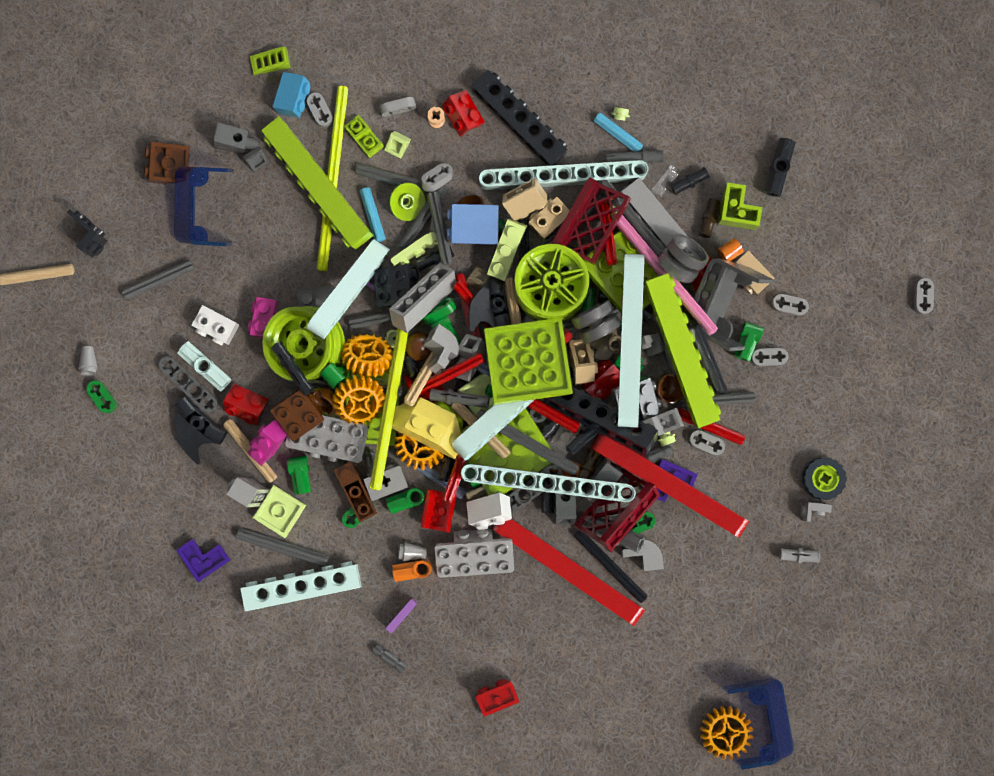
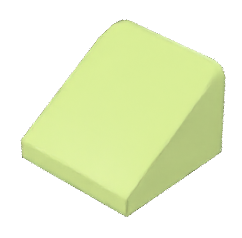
[384,131,411,159]

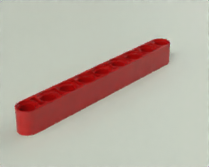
[591,434,749,538]
[492,519,645,626]

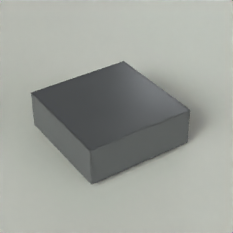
[243,146,270,172]

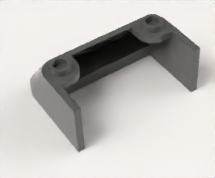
[686,258,774,351]

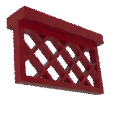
[552,177,631,265]
[574,469,660,553]

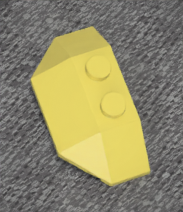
[392,397,461,459]

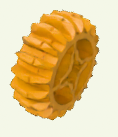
[341,333,393,378]
[333,375,385,426]
[394,431,444,471]
[700,706,753,760]

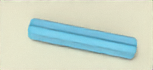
[594,113,643,152]
[360,187,386,242]

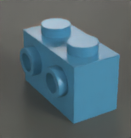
[273,72,310,118]

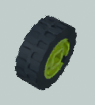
[801,457,847,500]

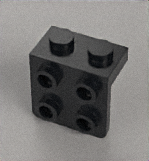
[67,209,108,257]
[373,264,419,308]

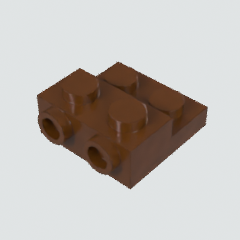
[144,142,190,185]

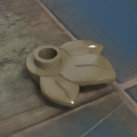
[589,329,621,360]

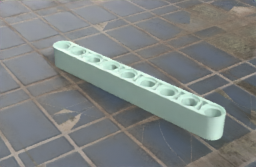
[479,160,648,190]
[618,254,644,427]
[461,464,636,502]

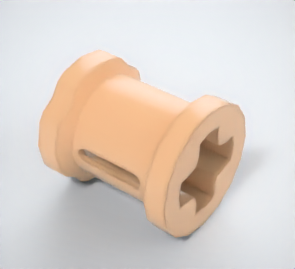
[428,107,445,128]

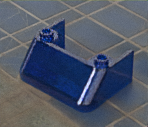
[174,166,234,246]
[723,678,794,770]

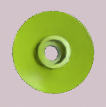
[389,183,425,221]

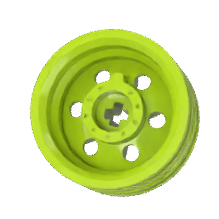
[515,244,589,322]
[263,306,345,381]

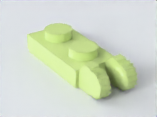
[390,232,438,267]

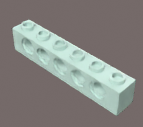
[241,561,362,611]

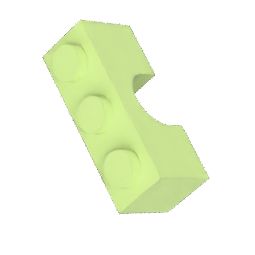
[487,219,527,281]

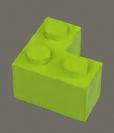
[718,182,762,230]

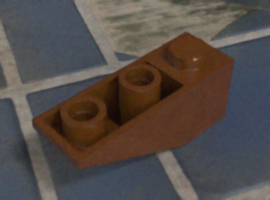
[334,462,377,522]

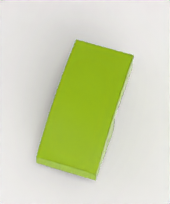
[344,115,384,158]

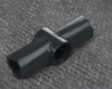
[764,138,796,197]

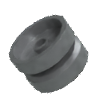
[658,234,709,283]
[571,300,621,344]

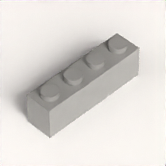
[621,178,687,248]
[389,263,456,333]
[226,477,270,507]

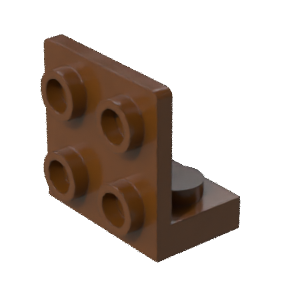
[270,389,324,441]

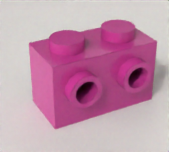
[248,297,279,339]
[247,420,287,466]

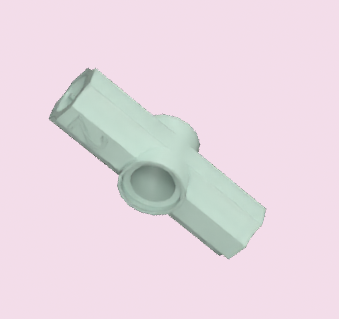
[177,341,232,392]

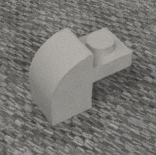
[423,324,459,373]
[457,334,487,382]
[639,408,684,436]
[621,540,664,571]

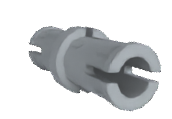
[779,548,820,563]

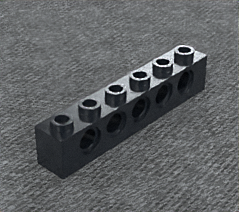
[472,70,568,166]
[544,387,658,457]

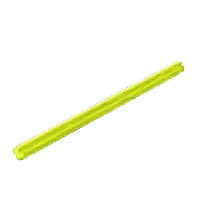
[317,86,348,271]
[370,328,409,490]

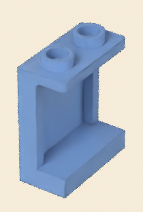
[447,204,498,245]

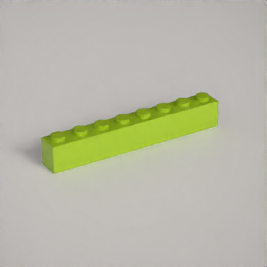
[261,116,374,250]
[643,273,721,428]

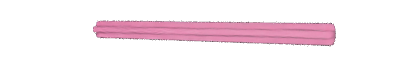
[616,215,718,335]

